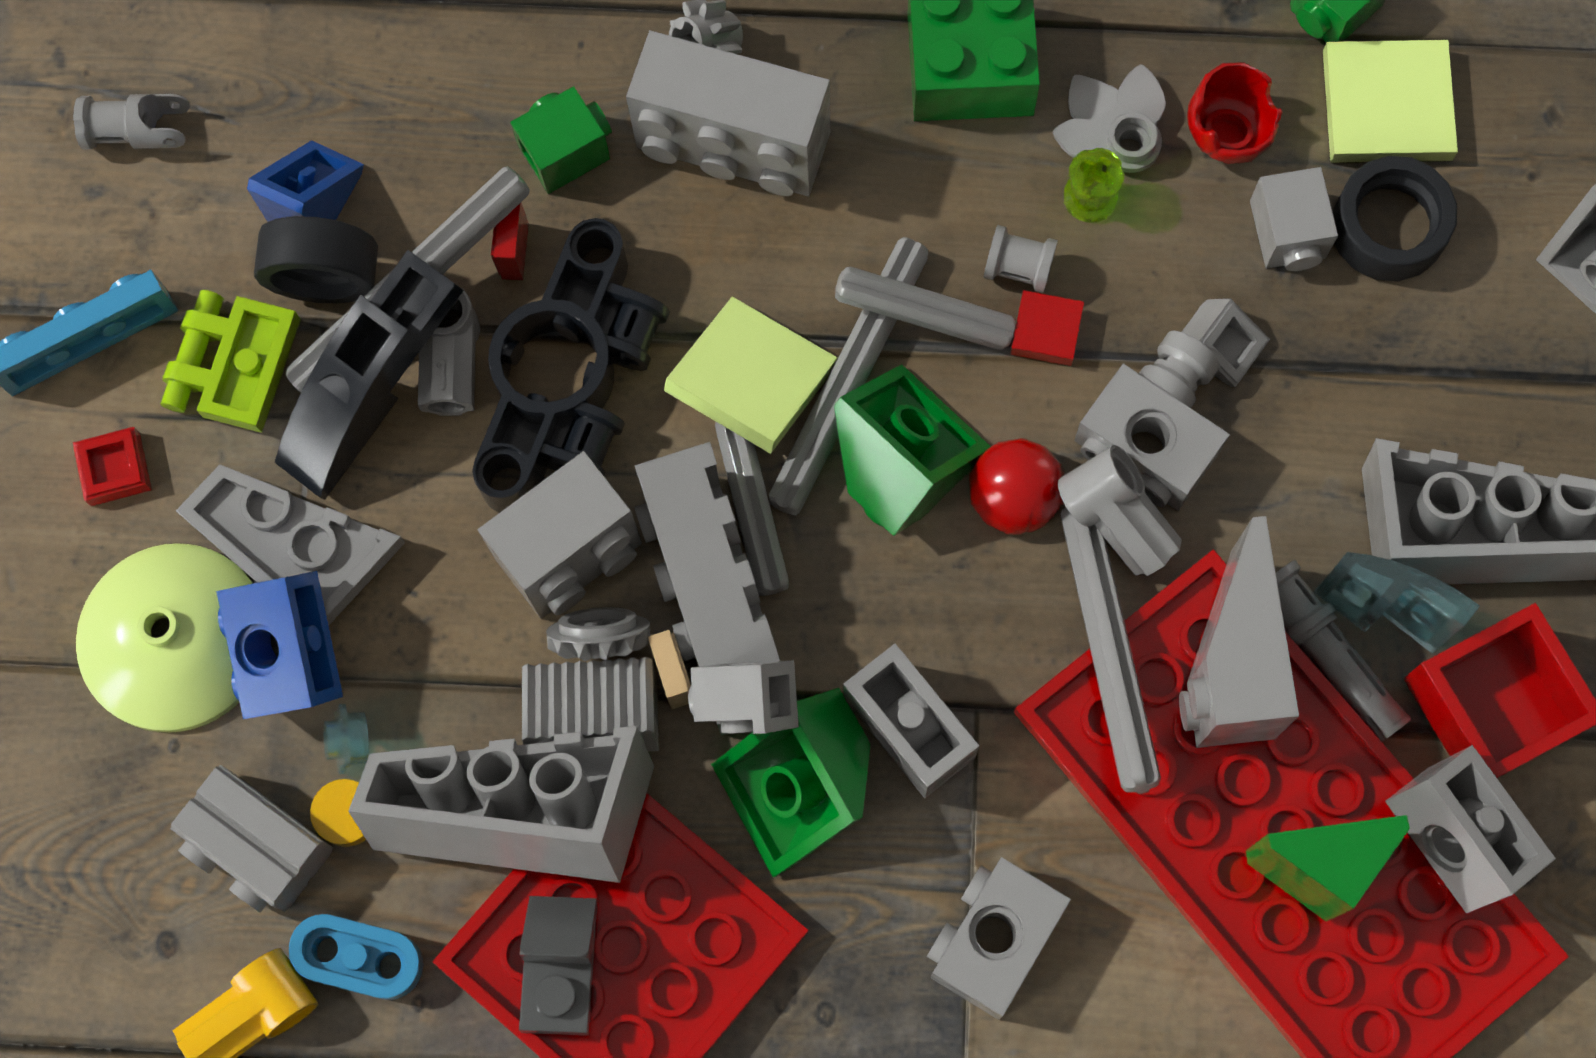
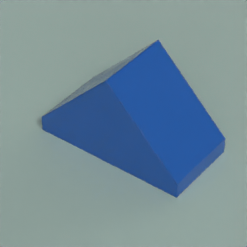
[247,140,364,222]

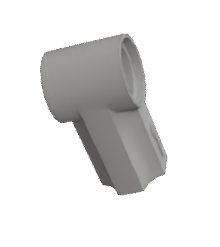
[418,285,481,416]
[1058,445,1182,576]

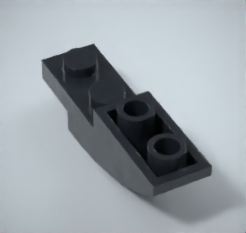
[274,250,464,500]

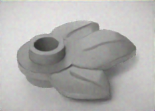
[1053,64,1166,173]

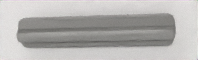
[835,266,1015,350]
[715,422,789,596]

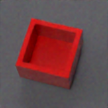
[1403,602,1596,778]

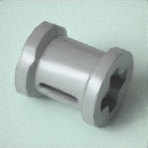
[983,225,1058,294]

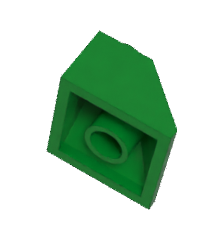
[834,364,991,536]
[711,687,871,878]

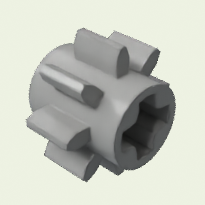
[669,0,743,54]

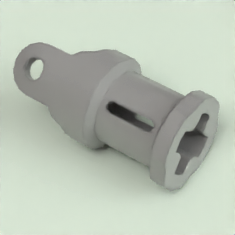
[73,94,190,150]

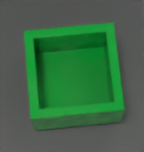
[907,0,1040,122]

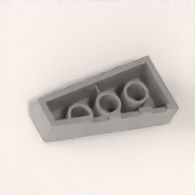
[1362,438,1596,587]

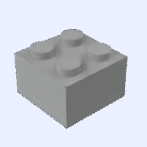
[477,451,642,619]

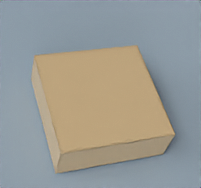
[648,630,691,709]

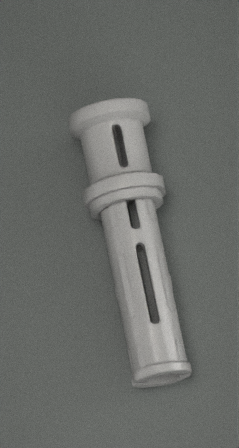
[1276,560,1412,742]

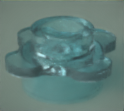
[323,704,369,775]

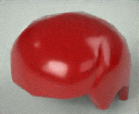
[1187,62,1283,164]
[969,438,1065,535]

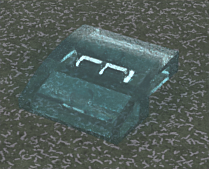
[1314,552,1480,653]

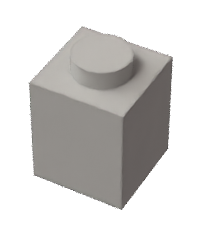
[1250,167,1338,271]

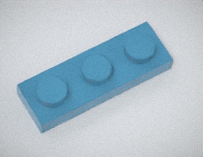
[0,270,179,397]

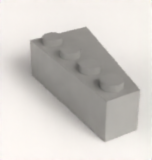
[634,442,780,736]
[348,726,654,883]

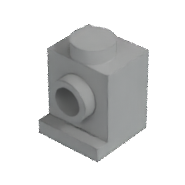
[688,660,799,734]

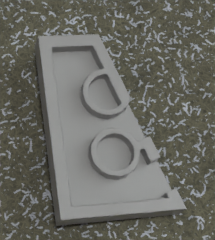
[176,464,405,625]

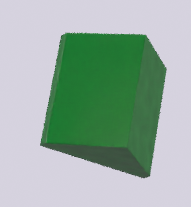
[1245,815,1410,921]

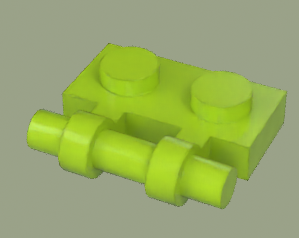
[160,290,301,433]

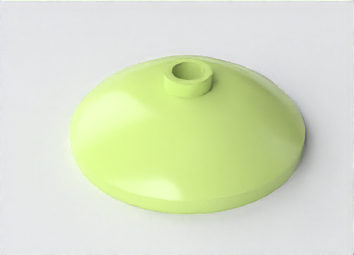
[76,543,253,732]

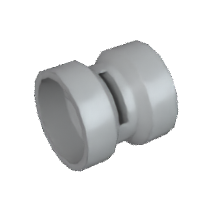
[1139,330,1221,408]

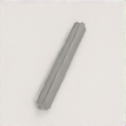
[285,166,530,392]
[769,237,928,516]
[1060,508,1161,794]

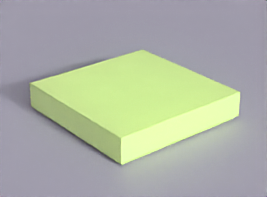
[1323,40,1458,163]
[664,297,838,454]

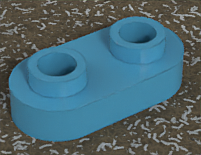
[289,914,423,1000]

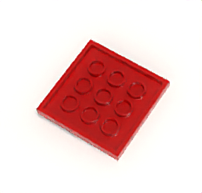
[432,793,809,1058]

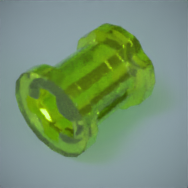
[1064,148,1124,222]

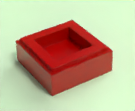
[491,202,529,280]
[1010,290,1084,366]
[73,427,152,506]

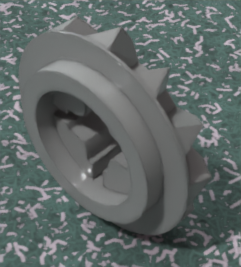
[546,607,650,661]

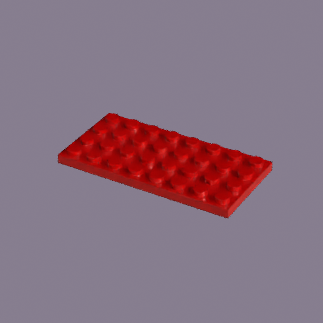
[1014,549,1569,1058]

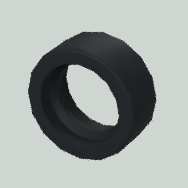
[1332,156,1457,281]
[254,216,378,304]

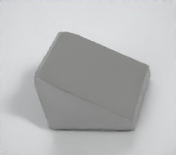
[1182,299,1270,387]

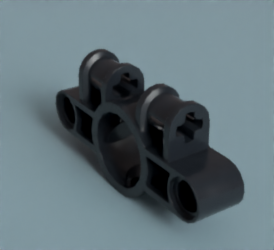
[472,218,670,513]

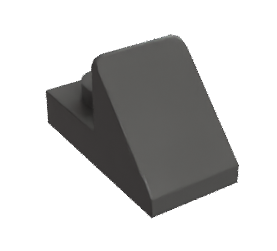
[519,896,597,1035]

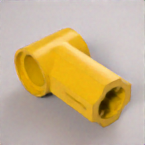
[172,948,318,1058]

